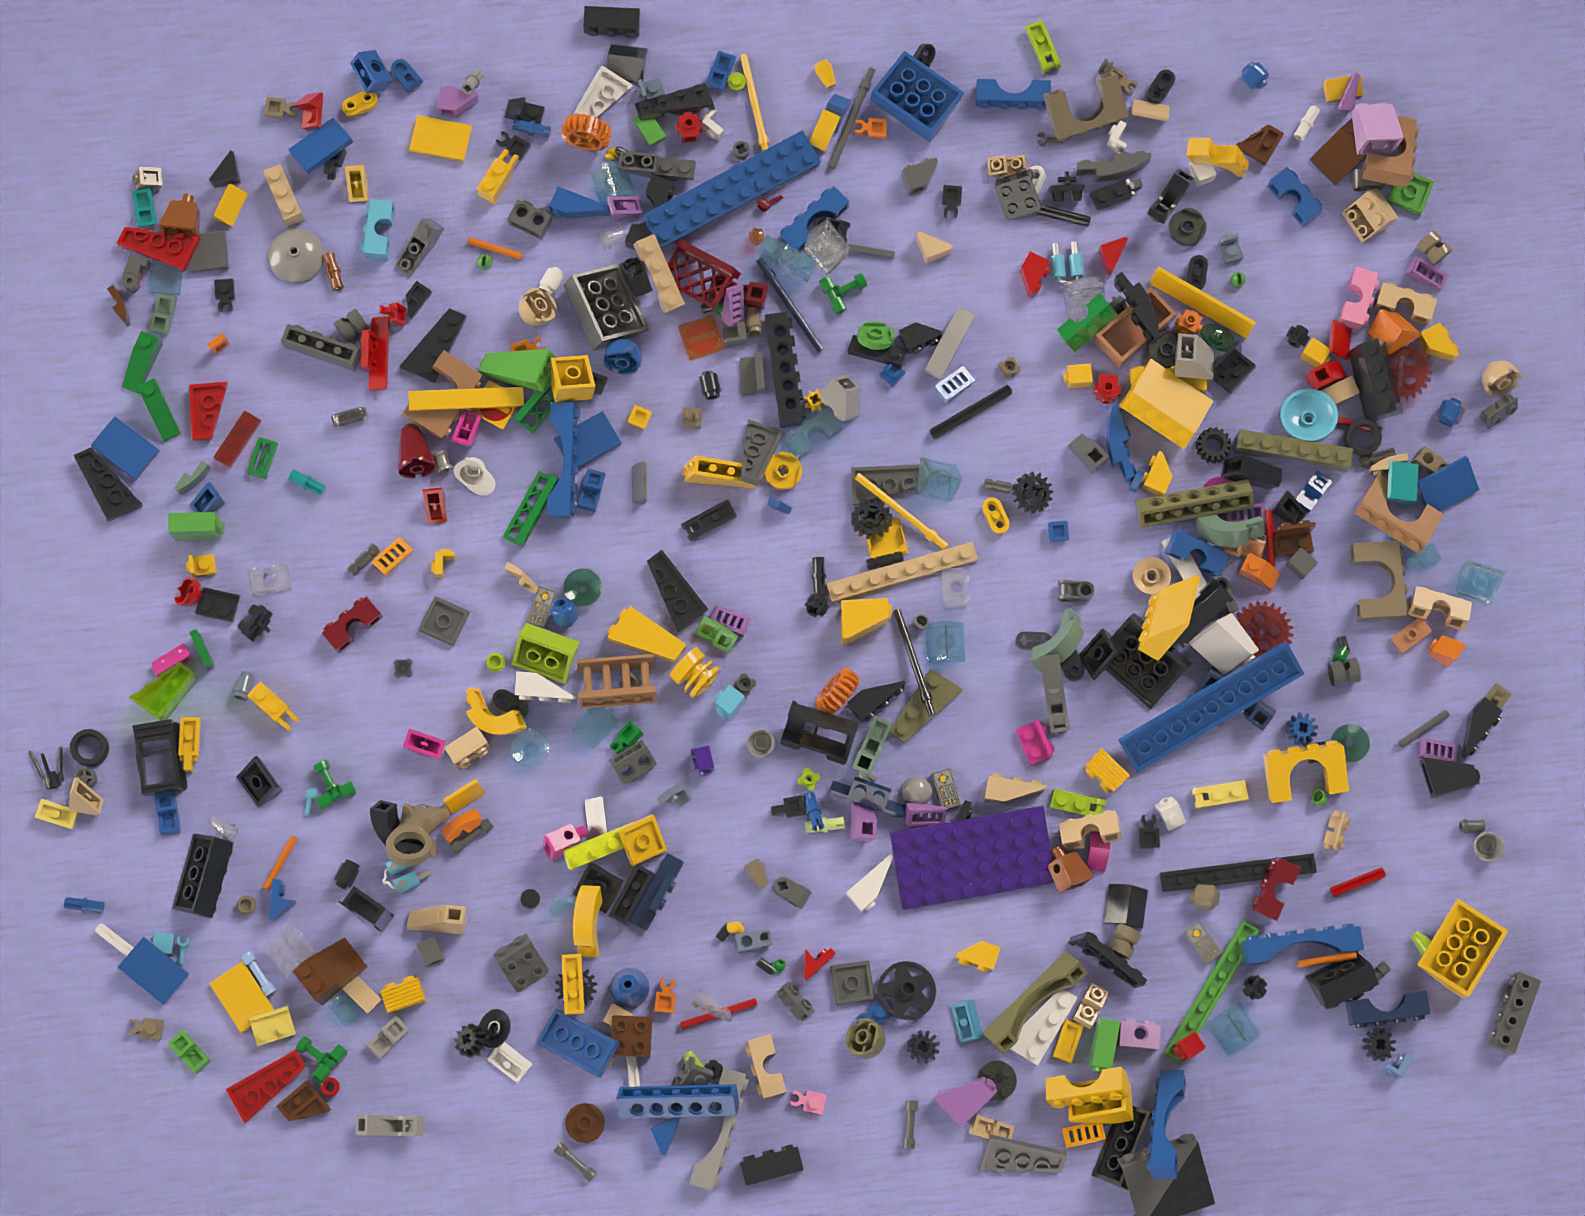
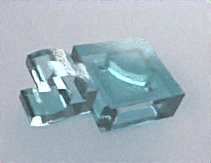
[1405,543,1442,568]
[548,887,577,917]

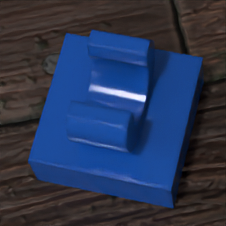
[879,364,906,387]

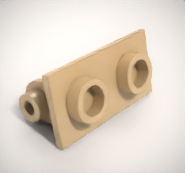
[1323,811,1350,853]

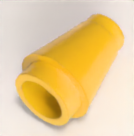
[814,59,836,89]

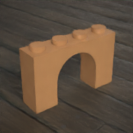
[1362,116,1419,188]
[401,350,482,440]
[1354,474,1444,554]

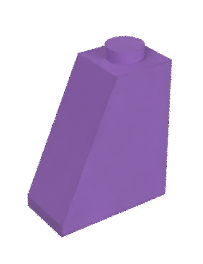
[933,1077,997,1127]

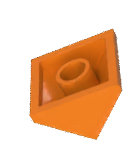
[1367,309,1421,354]

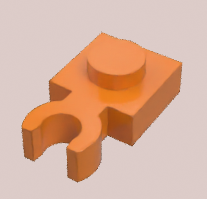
[855,118,887,139]
[510,337,546,351]
[654,978,676,1014]

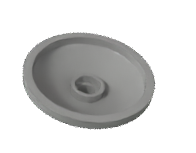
[268,229,324,283]

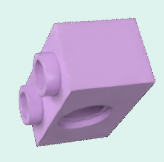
[1117,1019,1161,1050]

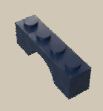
[1199,667,1276,731]
[1345,990,1431,1029]

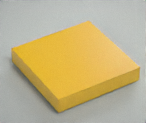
[618,814,667,866]

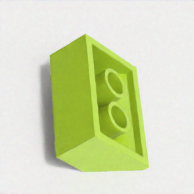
[512,623,580,684]

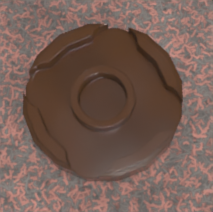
[565,1103,605,1143]

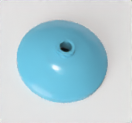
[1280,389,1338,442]

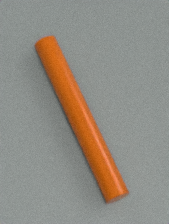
[468,237,523,260]
[263,835,298,891]
[1297,951,1357,969]

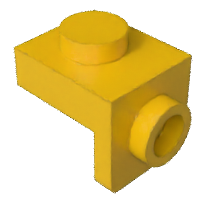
[431,549,456,578]

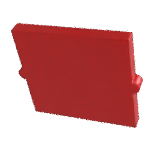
[1329,320,1352,360]

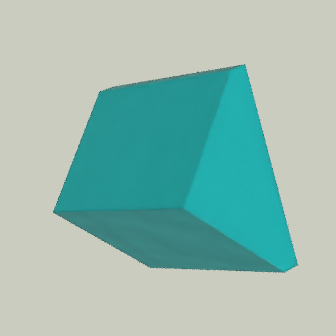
[1387,461,1418,507]

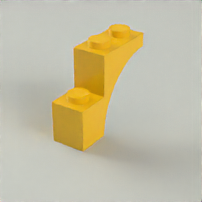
[1186,138,1248,177]

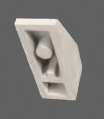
[846,854,893,912]

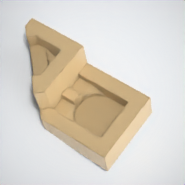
[504,562,539,594]

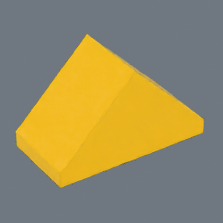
[345,165,368,202]

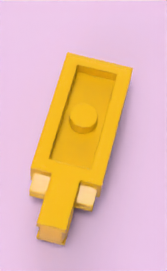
[178,717,201,772]

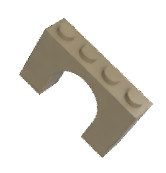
[1043,72,1128,141]
[1350,540,1409,622]

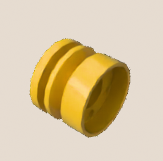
[669,647,721,699]

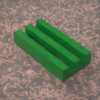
[247,437,278,479]
[189,629,215,670]

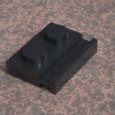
[195,587,241,623]

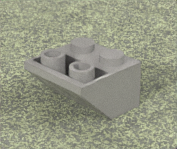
[1174,333,1214,380]
[818,375,860,421]

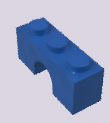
[1267,167,1323,227]
[1165,530,1229,577]

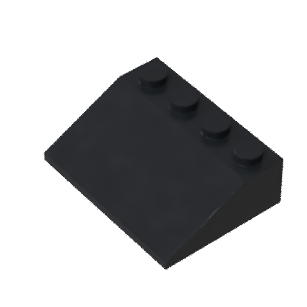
[1106,613,1192,709]

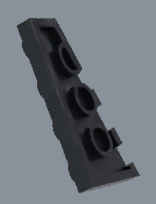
[634,83,715,120]
[400,308,467,383]
[73,447,143,522]
[1067,932,1147,988]

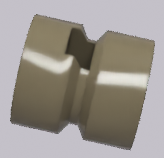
[1417,230,1452,265]
[1108,923,1142,960]

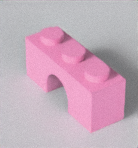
[1339,267,1379,330]

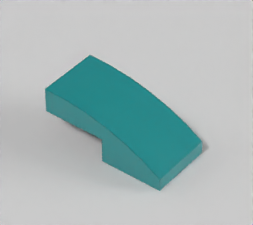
[132,188,157,227]

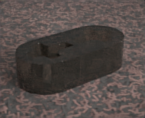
[331,407,368,427]
[1015,631,1051,650]

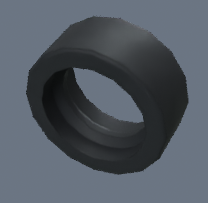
[1344,419,1382,455]
[70,729,109,767]

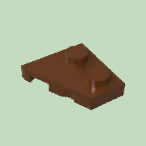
[1236,124,1284,165]
[276,1080,332,1122]

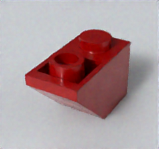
[1020,251,1051,298]
[1305,361,1348,391]
[1173,1031,1206,1061]

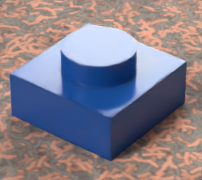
[1047,521,1069,542]

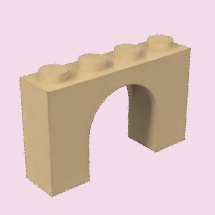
[633,234,685,313]

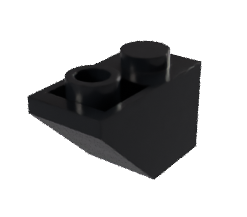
[620,257,653,298]
[898,322,942,355]

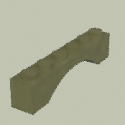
[1234,429,1353,472]
[982,951,1088,1055]

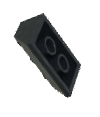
[1305,952,1379,1009]

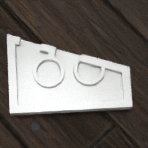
[573,66,633,117]

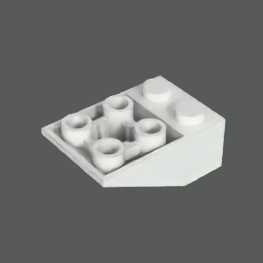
[515,671,576,703]

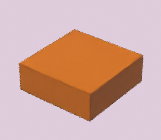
[207,333,229,354]

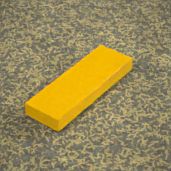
[561,954,585,1015]

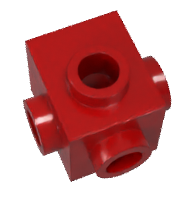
[676,112,703,143]
[1093,374,1121,404]

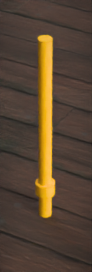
[740,54,770,151]
[855,473,948,550]

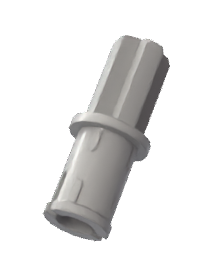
[462,69,483,94]

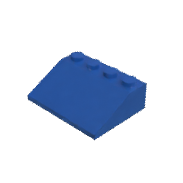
[870,51,964,142]

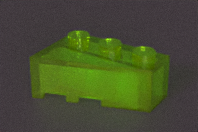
[129,662,200,721]

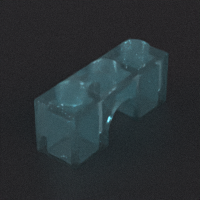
[758,235,817,283]
[784,407,844,460]

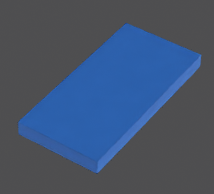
[537,1009,620,1079]

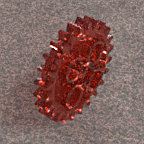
[1388,342,1432,401]
[1236,601,1294,657]

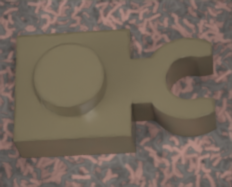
[1108,66,1138,96]
[264,97,297,119]
[127,1018,164,1040]

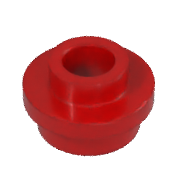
[320,1077,340,1097]

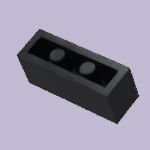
[583,6,641,38]
[608,864,655,927]
[740,1144,804,1186]

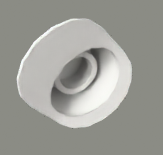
[454,457,496,496]

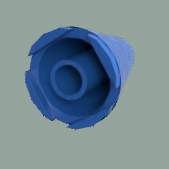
[610,968,650,1008]

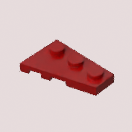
[189,381,228,441]

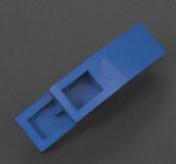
[1107,404,1136,483]

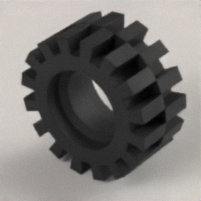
[1195,427,1232,464]

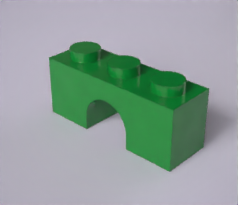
[1057,293,1118,352]

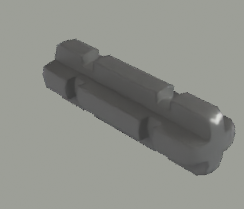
[1359,448,1396,467]
[984,478,1016,493]
[347,544,380,576]

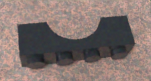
[625,174,676,250]

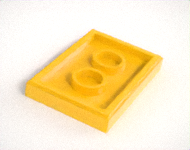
[409,115,472,162]
[209,961,275,1033]

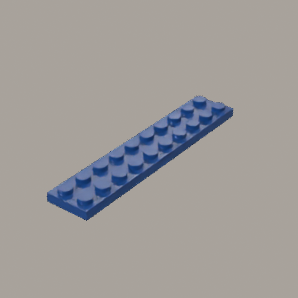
[642,130,821,249]
[1118,641,1304,772]

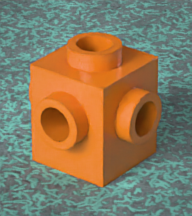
[1174,309,1203,335]

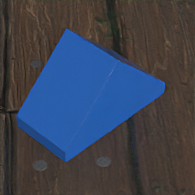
[826,93,851,133]
[190,482,225,512]
[650,1117,680,1157]

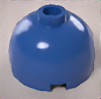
[603,339,642,375]

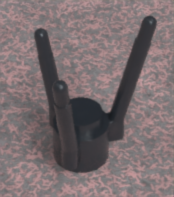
[28,747,64,790]

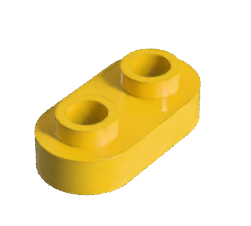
[342,90,378,118]
[982,497,1010,535]

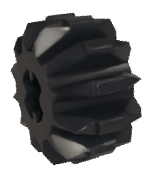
[453,1024,488,1058]
[1362,1028,1396,1062]
[907,1030,940,1064]

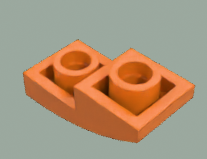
[441,809,482,843]

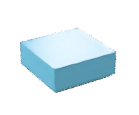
[153,932,175,954]

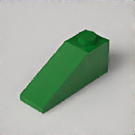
[122,331,163,394]
[137,378,181,441]

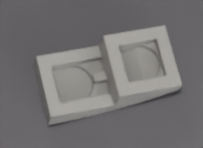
[366,1016,409,1060]

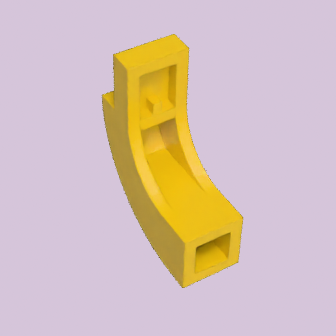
[465,687,527,735]
[573,885,602,957]

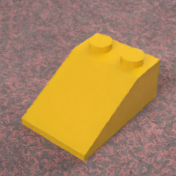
[1068,1079,1133,1124]

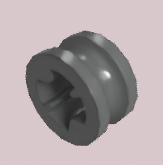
[1098,58,1114,74]
[733,141,750,160]

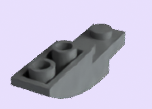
[619,151,696,181]
[1075,151,1151,182]
[1040,654,1070,733]

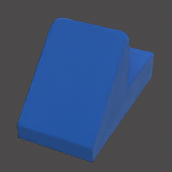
[269,879,297,920]

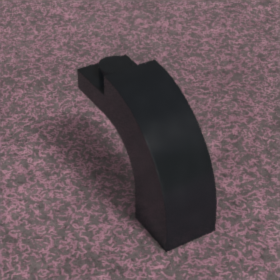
[1147,168,1194,224]
[370,800,425,854]

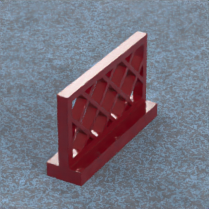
[667,238,741,310]

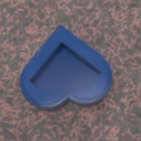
[1129,469,1145,493]
[767,498,792,514]

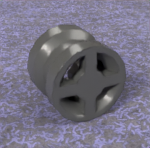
[75,768,97,788]

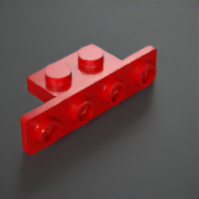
[359,316,390,391]

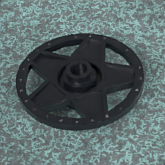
[877,961,936,1020]

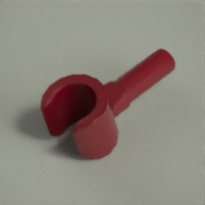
[757,195,783,212]

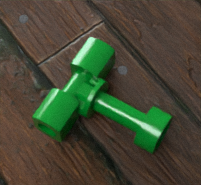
[819,273,867,315]
[313,760,357,810]
[296,1036,348,1084]

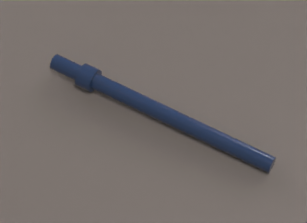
[756,258,824,353]

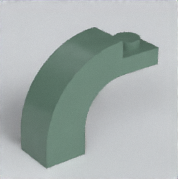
[1196,514,1264,547]
[1030,608,1084,673]
[852,716,893,775]

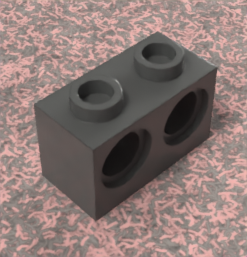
[507,199,552,240]
[609,740,657,785]

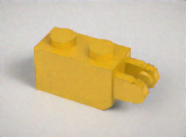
[477,149,519,204]
[247,681,300,732]

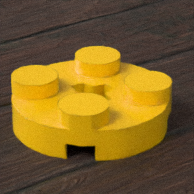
[764,452,802,490]

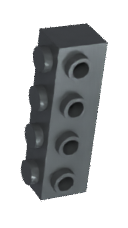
[281,324,361,371]
[1487,972,1541,1055]

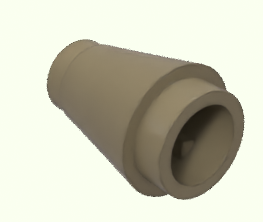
[745,307,764,337]
[745,858,769,889]

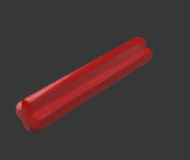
[1330,867,1386,897]

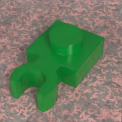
[610,721,644,754]

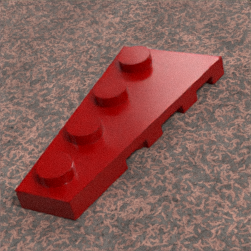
[117,227,201,272]
[225,1049,306,1124]

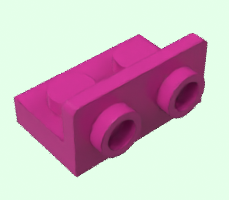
[151,643,194,679]
[1015,719,1055,766]

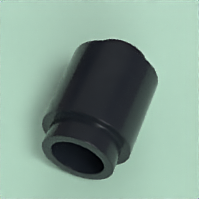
[699,371,721,400]
[333,859,360,890]

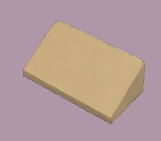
[1131,99,1170,121]

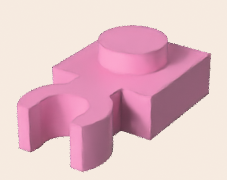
[790,1091,826,1115]

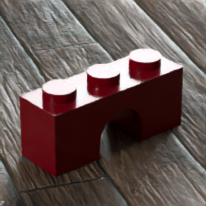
[709,276,768,310]
[322,596,383,654]
[1252,857,1301,921]

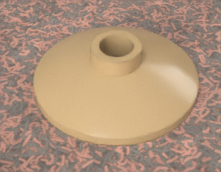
[1133,557,1171,595]

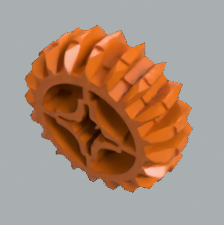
[561,113,612,152]
[815,668,860,714]

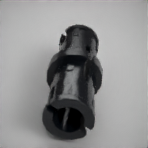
[811,557,827,596]

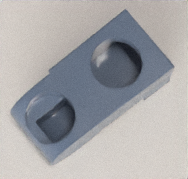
[733,929,773,954]

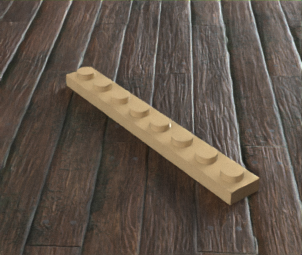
[826,542,978,603]

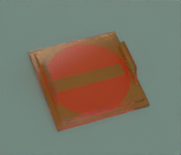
[678,315,725,361]

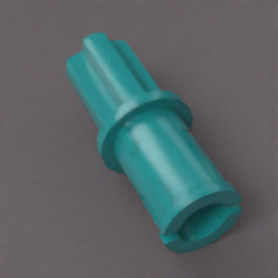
[288,469,326,495]

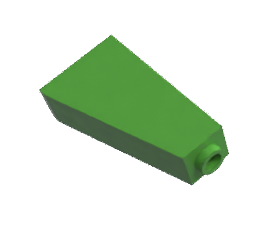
[478,349,556,392]

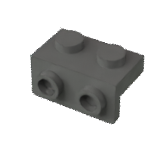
[671,1056,713,1086]

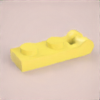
[1192,780,1249,809]

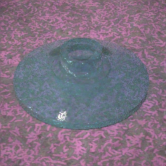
[511,728,550,767]

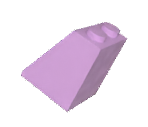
[1352,102,1403,155]

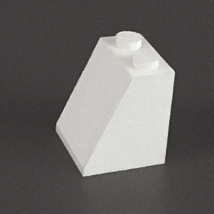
[1189,613,1259,675]

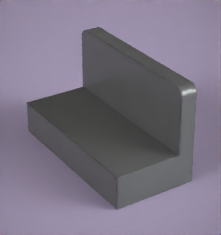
[740,352,765,395]

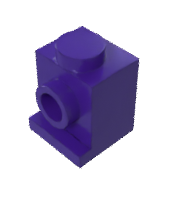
[690,745,715,777]

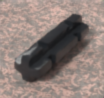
[866,551,904,570]

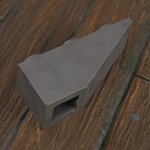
[394,218,444,277]

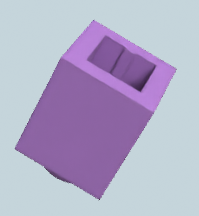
[437,86,479,117]
[850,802,877,843]

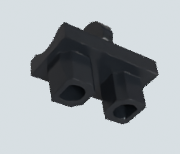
[1049,171,1085,201]
[237,604,273,642]

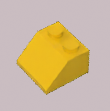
[550,355,595,402]

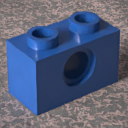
[350,50,393,94]

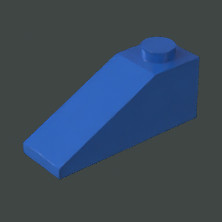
[549,186,610,219]

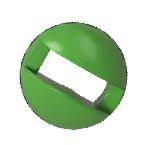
[477,254,493,270]
[1230,272,1246,288]
[1311,789,1329,806]

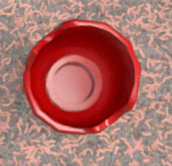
[174,577,201,607]

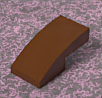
[107,284,130,327]

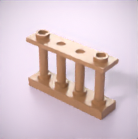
[576,653,657,709]

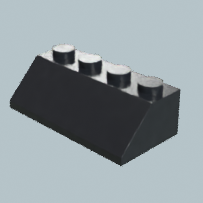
[1348,338,1403,422]
[172,833,234,918]
[1092,1105,1155,1191]

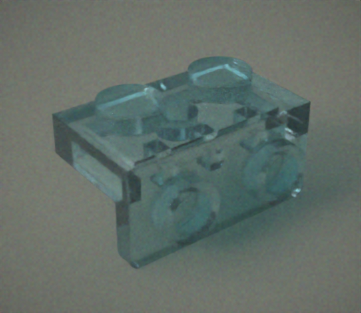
[571,707,618,749]

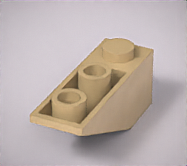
[984,773,1047,804]
[406,905,468,935]

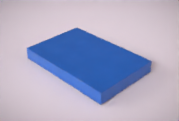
[288,118,353,175]
[553,411,622,468]
[91,416,160,480]
[1417,456,1480,511]
[117,937,189,1005]

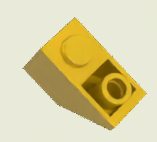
[1417,323,1459,361]
[1141,451,1172,496]
[955,941,1001,973]

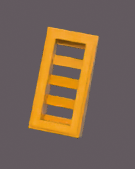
[372,537,413,577]
[1061,1123,1106,1148]

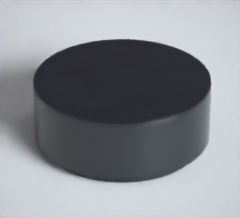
[520,889,540,909]

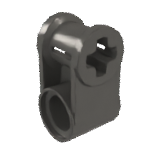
[1352,168,1386,192]
[1057,580,1095,602]
[773,877,812,909]

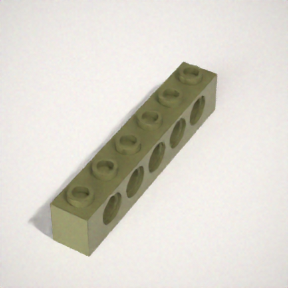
[1135,479,1254,528]

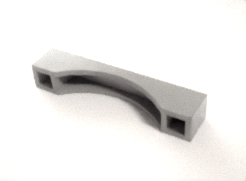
[689,1068,749,1191]

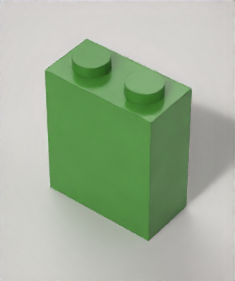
[168,512,225,541]
[1088,1018,1120,1074]

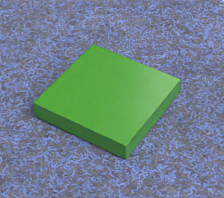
[1387,173,1435,216]

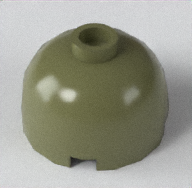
[845,1018,886,1059]

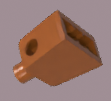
[159,193,200,237]
[1048,845,1094,893]

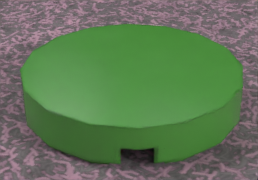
[857,321,895,350]

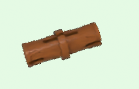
[322,252,344,291]

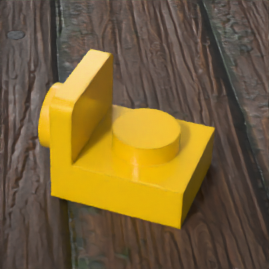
[186,554,217,577]

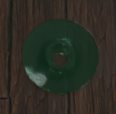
[1200,324,1235,352]
[564,568,602,606]
[1331,724,1370,763]

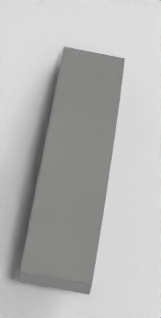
[924,307,975,380]

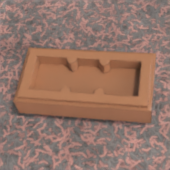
[1389,618,1432,654]

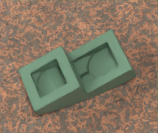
[149,293,177,334]
[174,460,211,494]

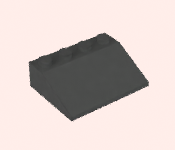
[564,264,649,351]

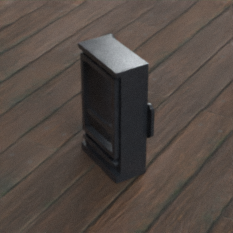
[1176,578,1234,648]
[780,700,859,765]
[132,719,188,797]
[338,886,395,933]

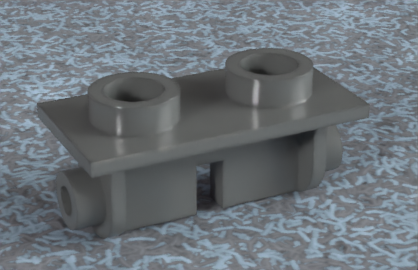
[1479,394,1518,429]
[777,982,814,1022]

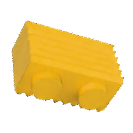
[1084,748,1130,793]
[380,975,427,1014]

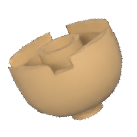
[518,288,557,327]
[1482,360,1522,397]

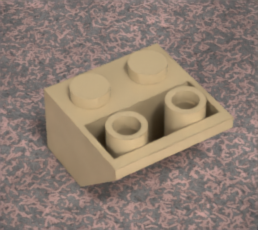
[1342,188,1399,243]
[444,727,491,770]

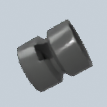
[333,308,369,343]
[1328,657,1361,687]

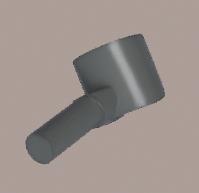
[1037,132,1063,146]

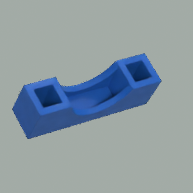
[976,79,1051,110]
[780,186,849,256]

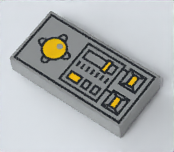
[526,586,557,629]
[931,768,961,809]
[1183,921,1223,964]

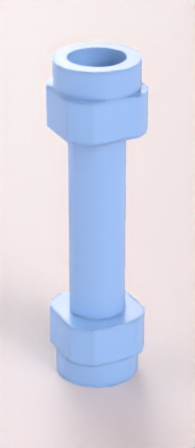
[241,951,277,997]

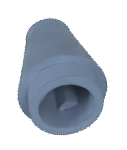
[232,671,253,701]

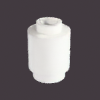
[539,267,565,296]

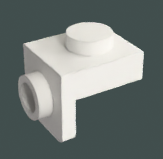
[702,110,724,141]
[1107,120,1127,153]
[1155,797,1186,831]

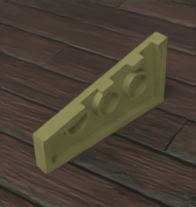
[889,669,963,743]

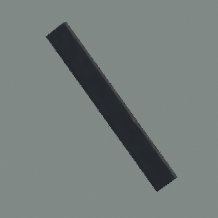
[1159,853,1317,892]

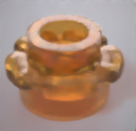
[749,227,764,246]

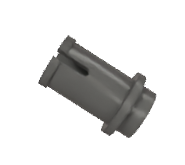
[1459,819,1486,834]

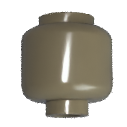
[1190,884,1220,910]

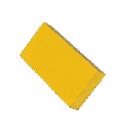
[809,109,841,151]
[1052,1019,1084,1063]

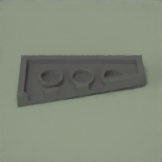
[740,419,783,486]
[851,464,928,506]
[979,1134,1067,1172]

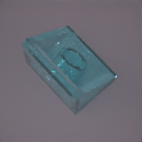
[590,161,637,206]
[917,457,963,502]
[1455,560,1506,604]
[925,620,965,663]
[1206,1002,1261,1057]

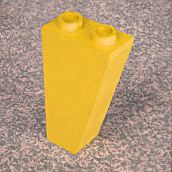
[682,456,760,489]
[607,606,687,664]

